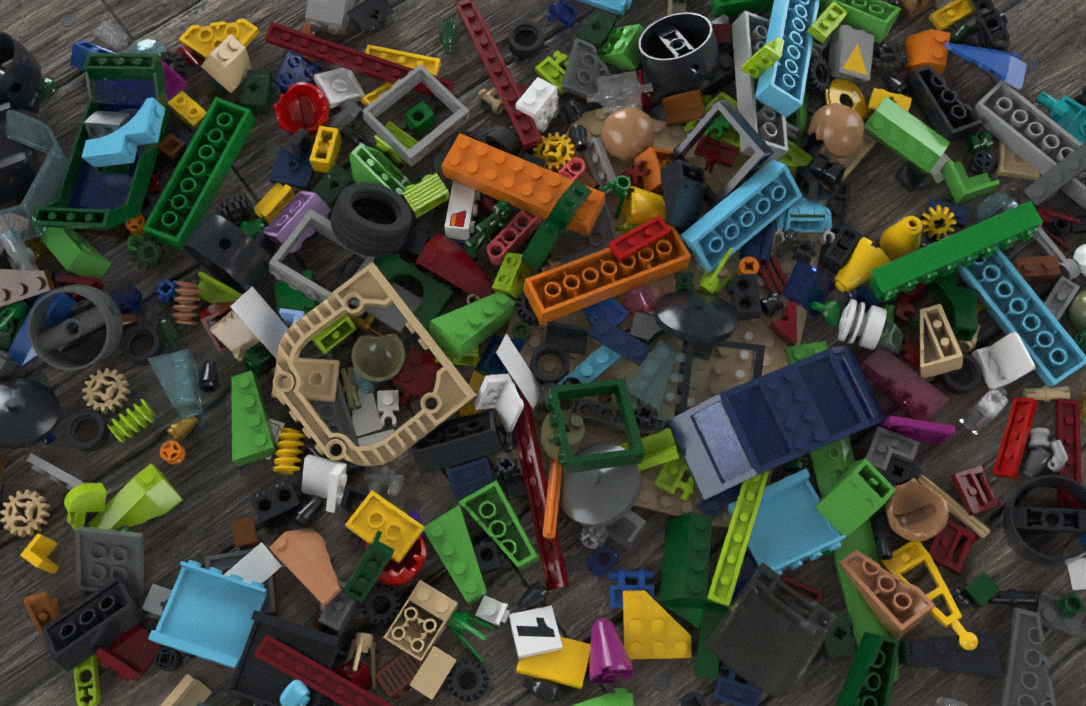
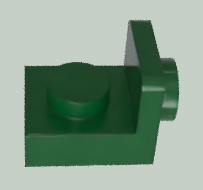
[243,341,275,376]

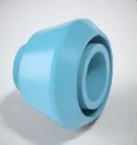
[280,679,310,706]

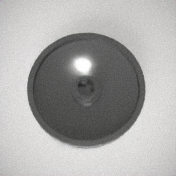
[559,443,641,527]

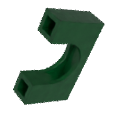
[375,252,453,332]

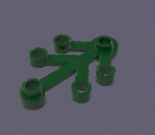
[464,199,512,262]

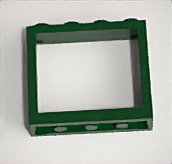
[545,378,645,474]

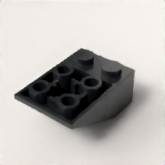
[660,159,707,230]

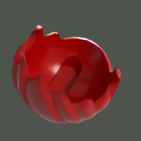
[273,82,330,136]
[366,536,426,585]

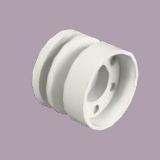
[838,299,887,350]

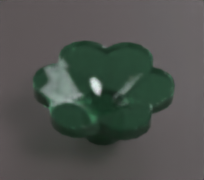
[36,77,58,98]

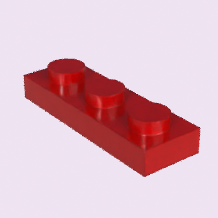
[608,215,671,262]

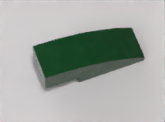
[693,603,727,680]

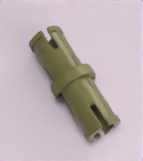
[340,367,362,410]

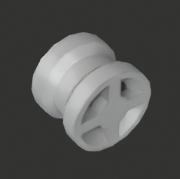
[1028,428,1050,449]

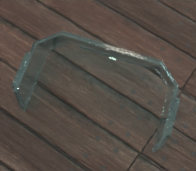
[0,110,68,243]

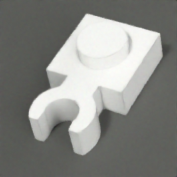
[377,390,399,427]

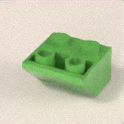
[598,24,645,70]

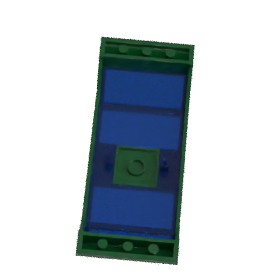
[30,53,170,230]

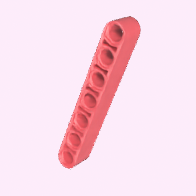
[487,158,585,266]

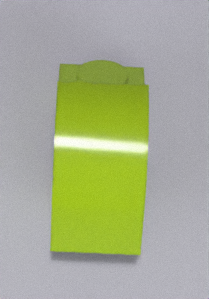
[64,483,107,532]

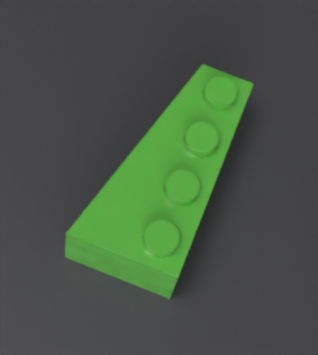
[428,291,516,361]
[231,371,278,467]
[459,480,541,570]
[424,505,488,606]

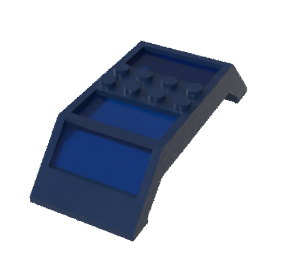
[667,346,887,501]

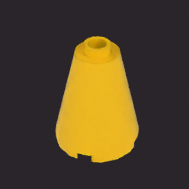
[622,186,666,226]
[879,216,922,261]
[834,237,891,293]

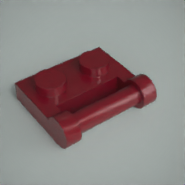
[950,465,1002,516]
[927,520,979,576]

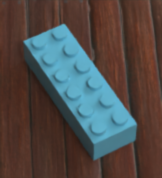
[680,159,802,272]

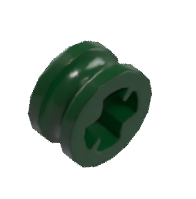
[512,321,531,342]

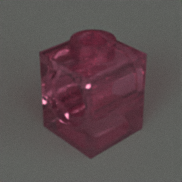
[623,285,657,318]

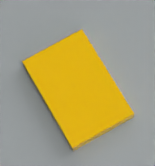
[345,490,425,564]
[516,636,590,689]

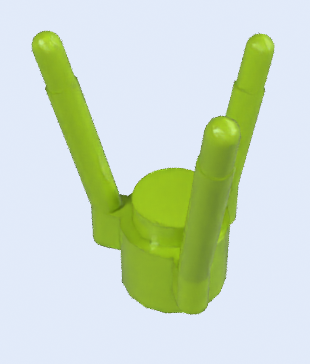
[698,248,737,295]

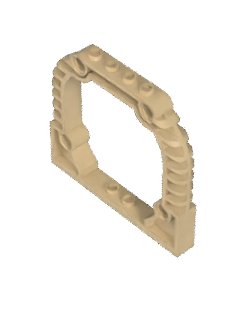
[273,262,477,466]

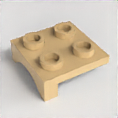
[210,310,260,362]

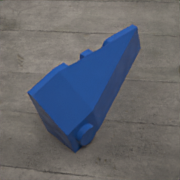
[944,43,1027,90]
[8,287,79,367]

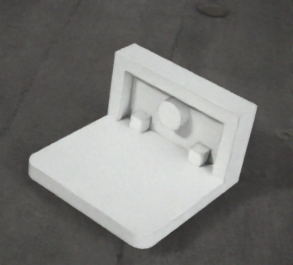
[516,77,559,133]
[971,332,1035,390]
[474,374,524,432]
[302,455,347,513]

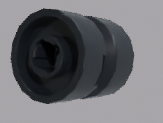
[809,154,846,189]

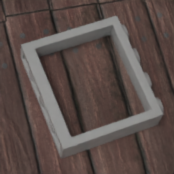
[363,65,469,167]
[269,209,379,303]

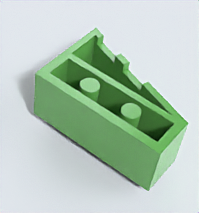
[40,227,112,280]

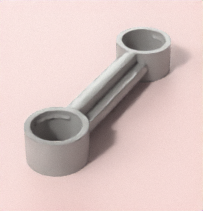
[1033,225,1080,280]

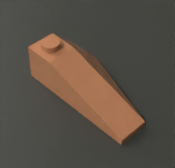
[269,527,341,606]
[839,550,935,639]

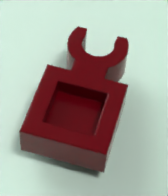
[621,161,651,193]
[899,336,920,371]

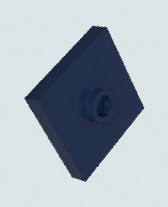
[269,146,314,190]

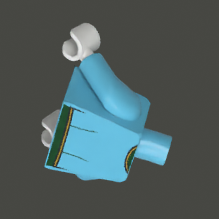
[773,193,835,245]

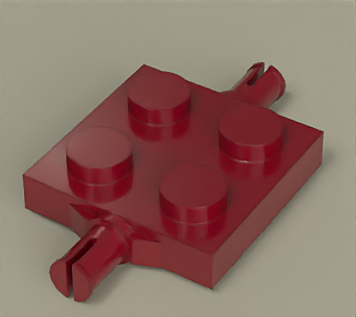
[392,346,443,406]

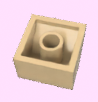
[201,34,253,93]

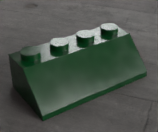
[659,513,712,608]

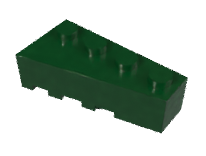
[835,632,900,706]

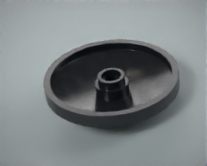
[654,290,739,344]
[0,378,60,449]

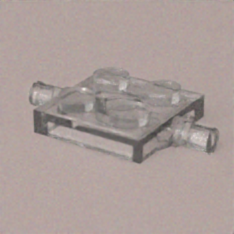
[586,71,653,116]

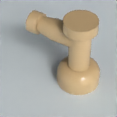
[477,87,505,114]

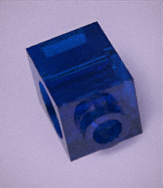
[585,544,620,580]

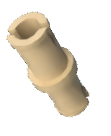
[1023,385,1070,402]

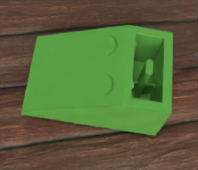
[815,458,896,539]

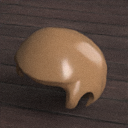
[807,103,864,156]
[600,108,655,162]
[885,478,949,542]

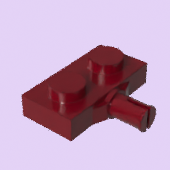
[694,135,739,173]

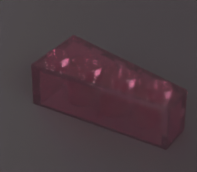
[861,346,949,421]

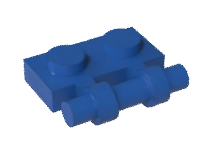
[609,568,655,609]

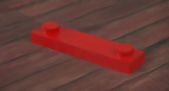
[992,397,1038,479]

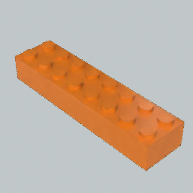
[441,133,605,237]
[523,225,691,325]

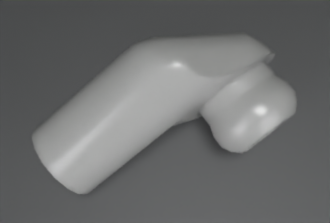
[1048,440,1068,472]

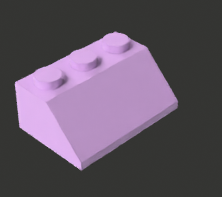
[262,190,331,253]

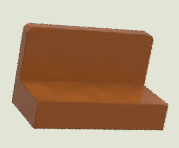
[662,89,706,127]

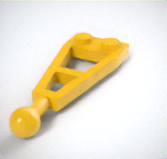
[880,541,978,651]

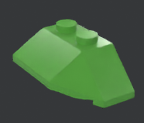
[349,143,411,199]

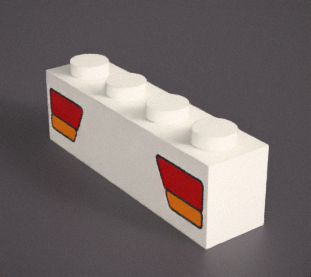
[445,181,481,240]

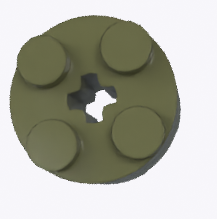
[540,411,585,460]

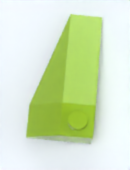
[88,464,184,530]

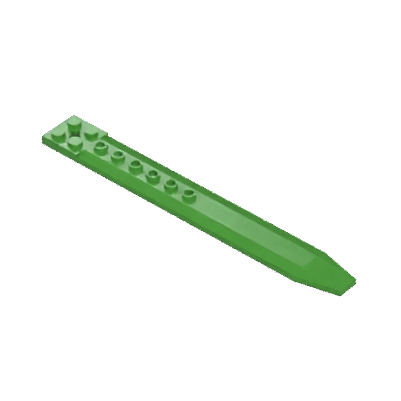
[784,341,898,681]

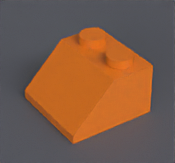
[901,29,950,75]
[634,147,674,195]

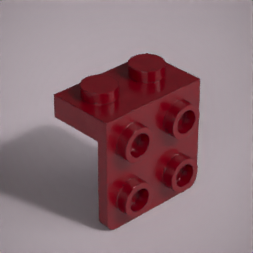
[94,624,164,682]

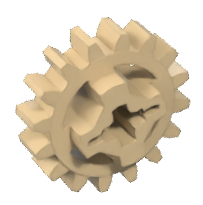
[82,368,130,414]
[0,490,50,537]

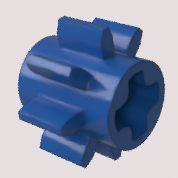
[155,278,180,305]

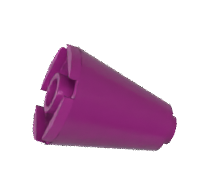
[589,618,634,685]

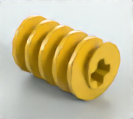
[273,428,306,474]

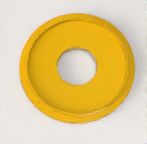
[825,79,867,120]

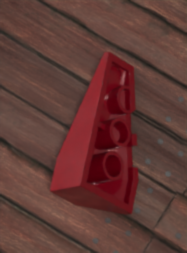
[416,232,496,299]

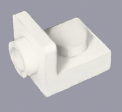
[475,595,510,627]

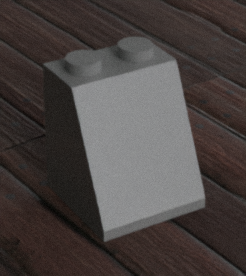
[305,0,356,35]

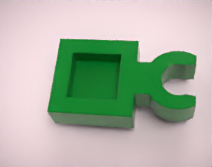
[707,113,731,141]

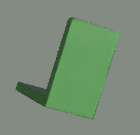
[940,160,1000,204]

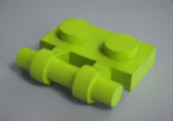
[535,51,569,95]
[654,449,695,502]

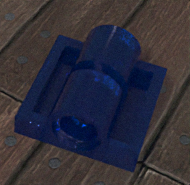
[273,49,322,94]

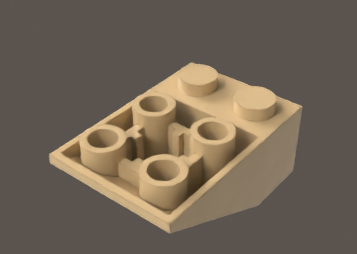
[383,580,459,662]

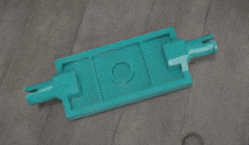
[1035,91,1086,144]

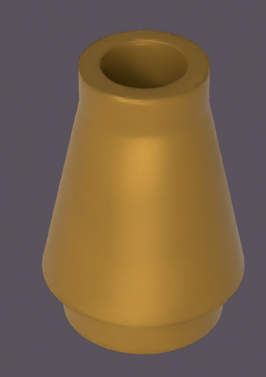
[166,413,199,442]

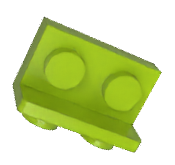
[741,37,784,79]

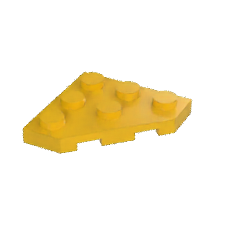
[179,19,260,60]
[623,590,692,659]

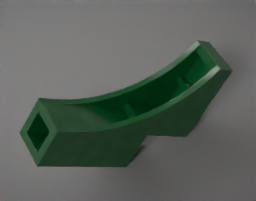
[521,179,592,271]
[925,268,978,342]

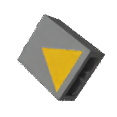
[828,25,874,84]

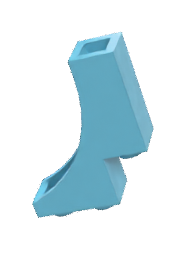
[82,97,165,167]

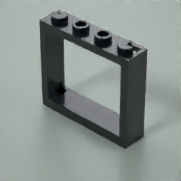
[669,100,774,209]
[674,340,765,430]

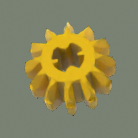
[921,205,957,240]

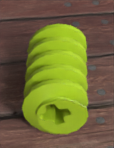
[107,399,156,443]

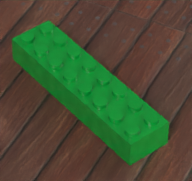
[142,97,256,252]
[868,201,1043,302]

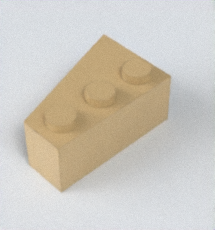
[920,304,963,380]

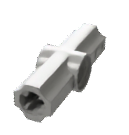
[0,228,39,270]

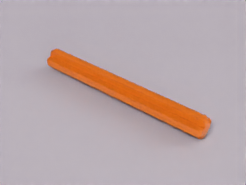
[543,458,563,539]

